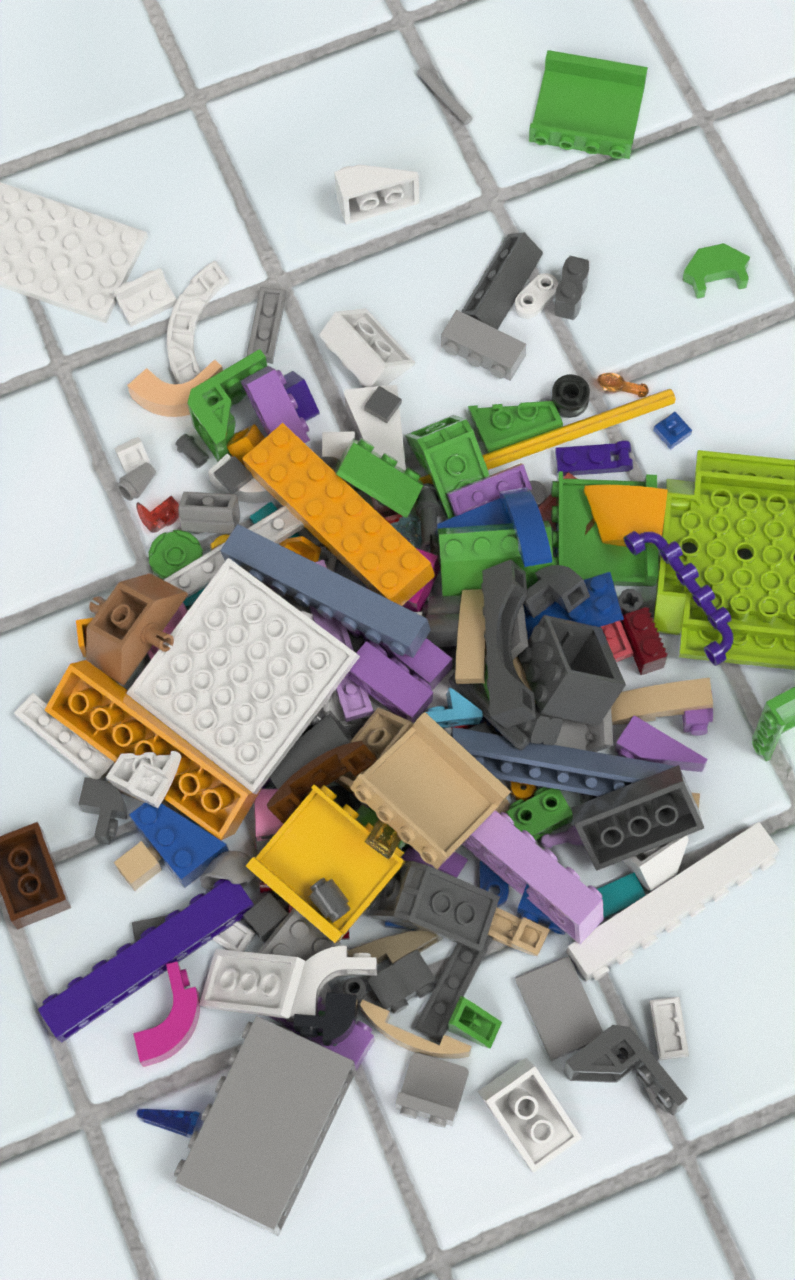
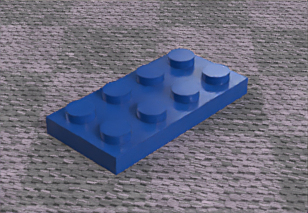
[523,572,624,639]

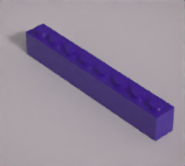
[38,879,254,1043]

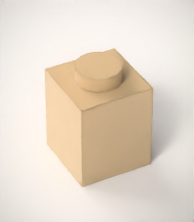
[114,841,162,891]

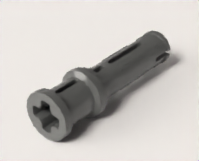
[416,483,440,554]

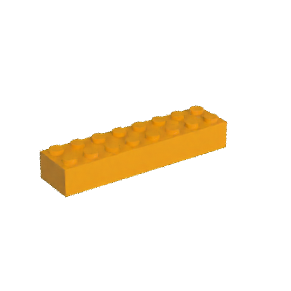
[242,423,435,606]
[45,660,262,840]

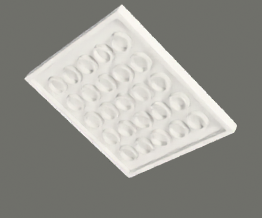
[126,558,360,794]

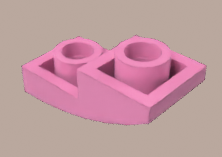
[254,789,283,847]

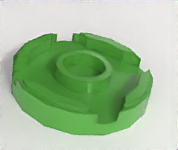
[148,530,203,580]

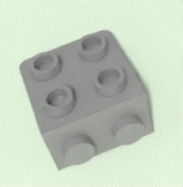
[554,708,613,752]
[395,1053,469,1128]

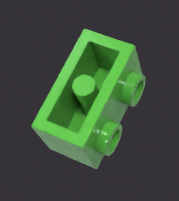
[506,787,573,841]

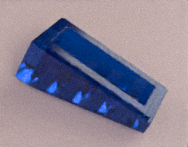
[136,1109,202,1138]

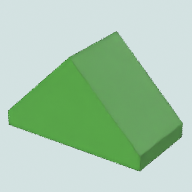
[448,996,502,1049]

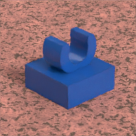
[653,411,692,450]

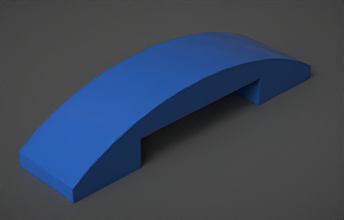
[500,487,552,567]

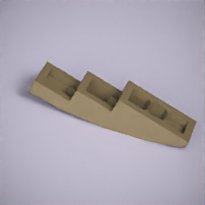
[348,930,443,965]

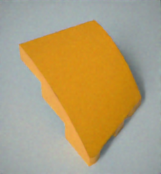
[584,485,668,547]

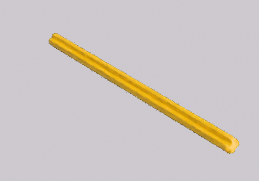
[419,389,676,484]

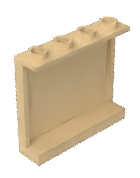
[350,712,511,869]

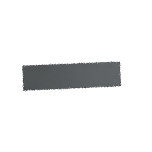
[414,935,493,1043]

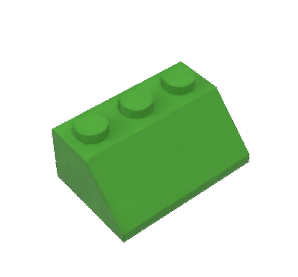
[335,438,423,518]

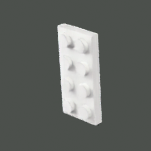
[199,949,305,1019]

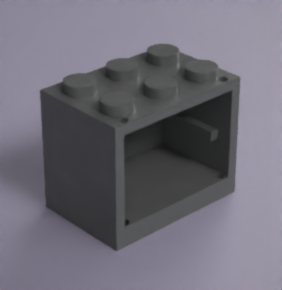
[518,615,626,726]

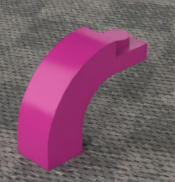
[133,961,200,1067]

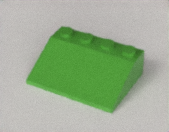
[438,521,553,596]

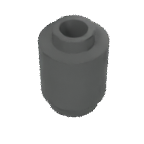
[309,878,351,923]

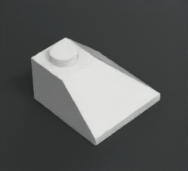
[623,835,689,892]

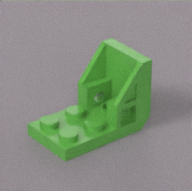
[187,349,267,462]
[405,415,490,520]

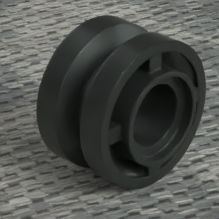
[551,374,590,418]

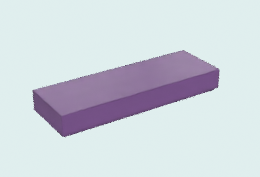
[446,463,532,516]

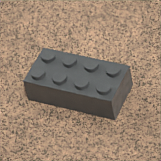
[571,765,704,871]

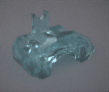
[392,514,422,549]

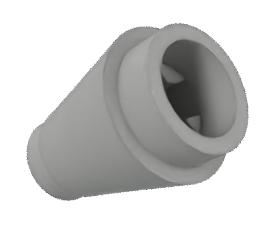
[117,462,157,501]

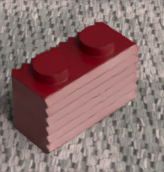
[621,607,668,675]

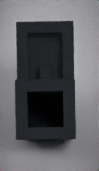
[293,992,358,1046]

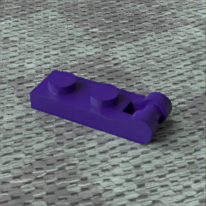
[555,441,633,477]

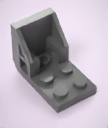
[368,861,500,952]
[563,1025,688,1116]

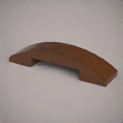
[267,741,378,824]

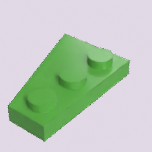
[468,401,563,453]

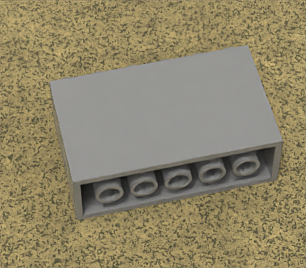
[174,1016,356,1236]

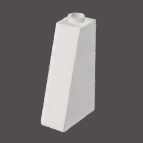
[344,385,406,470]

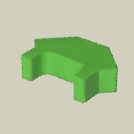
[682,243,750,299]

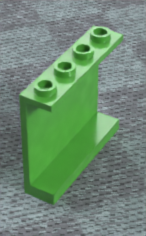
[529,50,648,159]

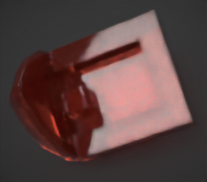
[136,496,179,533]

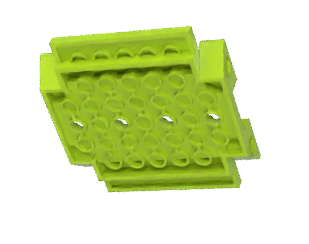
[653,450,795,670]

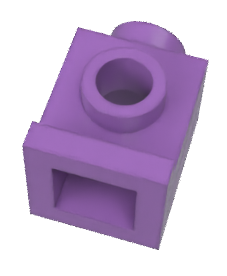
[682,695,713,736]

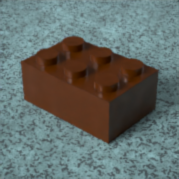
[0,822,72,930]

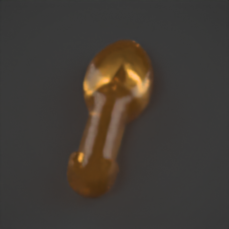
[597,373,649,398]

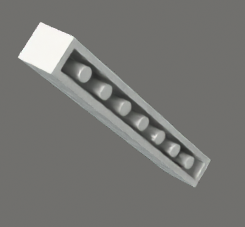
[567,822,780,982]

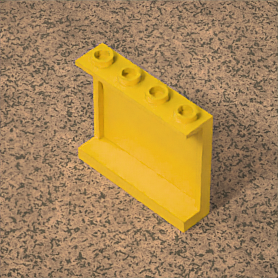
[246,785,406,943]

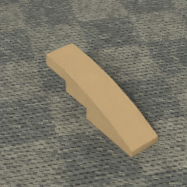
[455,589,487,684]
[611,678,713,725]

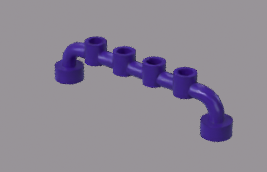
[624,531,733,666]

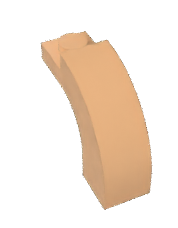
[127,360,223,417]

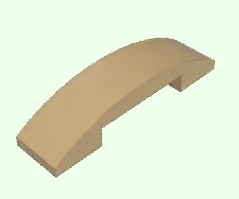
[488,907,550,956]
[360,999,471,1059]

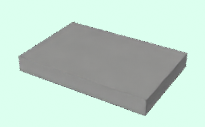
[515,956,603,1061]

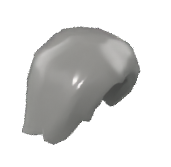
[200,851,257,891]

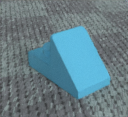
[425,687,483,728]

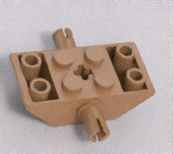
[86,573,188,686]

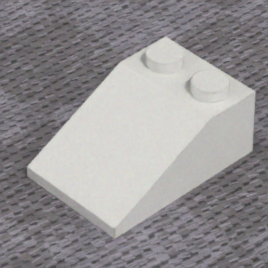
[334,165,420,225]
[478,1058,582,1173]

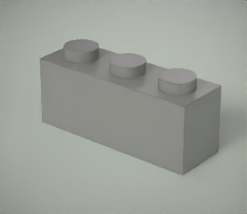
[441,310,527,381]

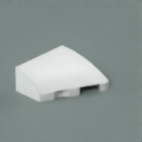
[106,751,181,808]

